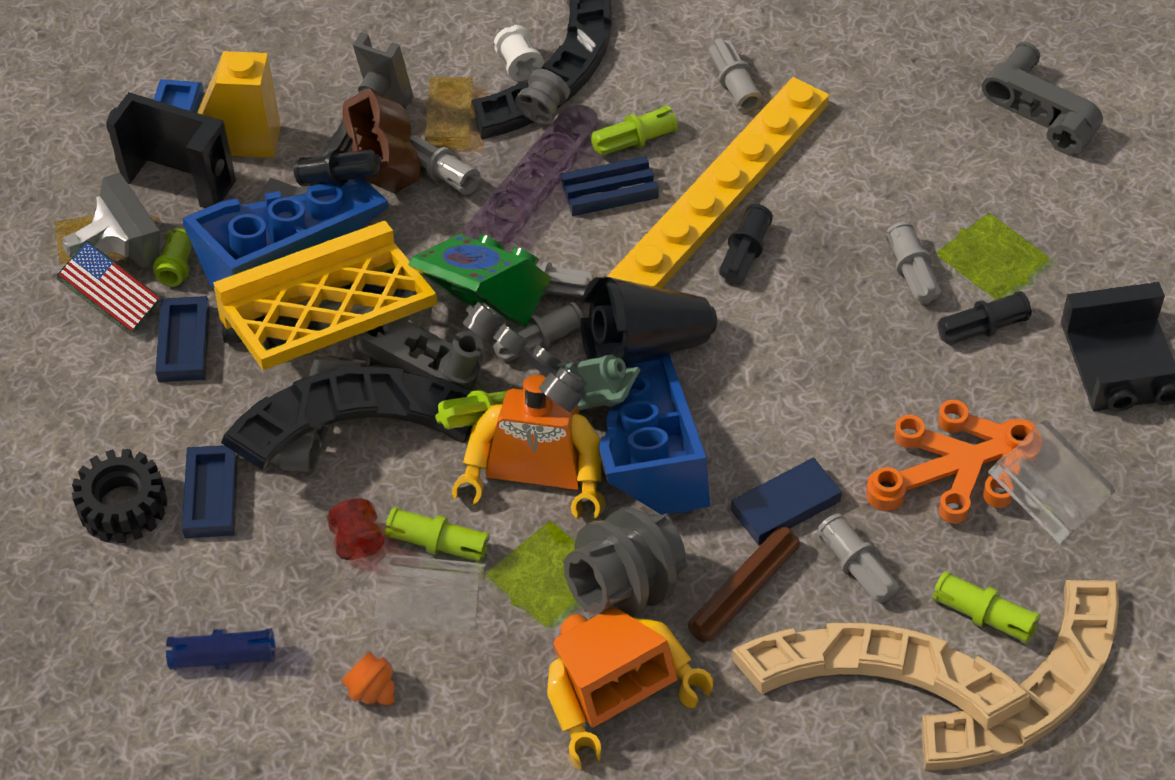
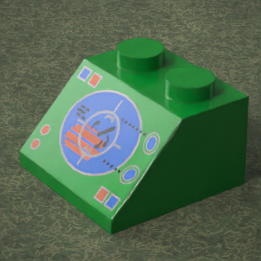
[408,234,552,327]

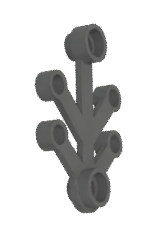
[462,302,588,413]

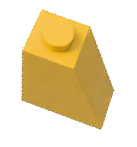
[197,51,281,158]

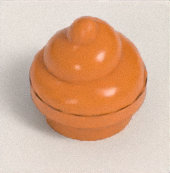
[341,651,395,705]

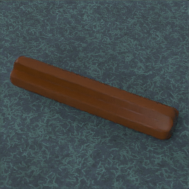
[688,527,800,643]

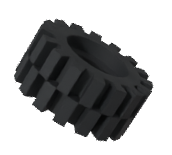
[72,449,168,543]

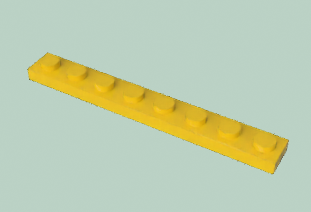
[607,77,829,288]

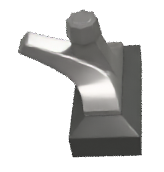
[62,173,160,269]

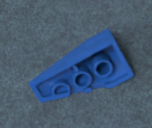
[183,178,388,288]
[599,354,710,515]

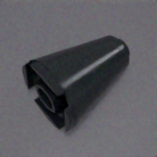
[581,277,717,367]

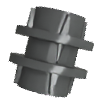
[563,507,687,617]

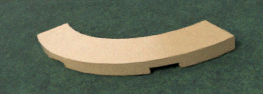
[921,580,1119,771]
[732,623,1031,730]

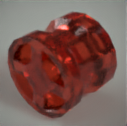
[326,498,385,561]

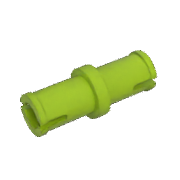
[384,506,490,564]
[932,571,1041,644]

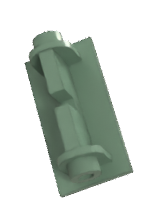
[539,355,640,411]

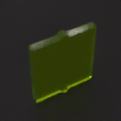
[937,212,1049,300]
[487,521,576,627]

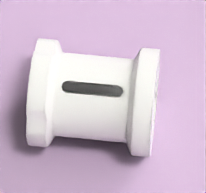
[494,25,544,82]

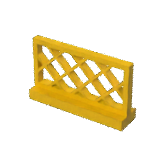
[213,221,437,370]

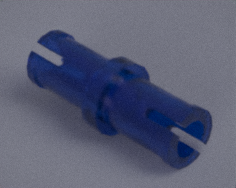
[166,628,276,670]

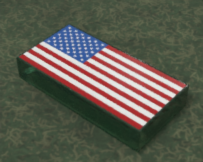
[57,241,161,336]

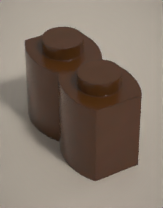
[343,88,420,194]

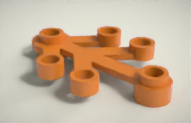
[866,400,1044,524]

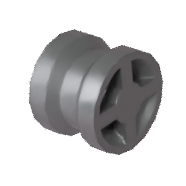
[515,69,570,124]

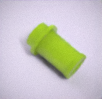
[153,228,193,287]

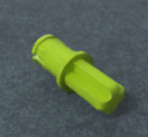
[591,105,678,156]
[435,389,510,429]

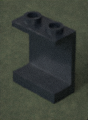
[106,92,236,208]
[1061,282,1175,412]

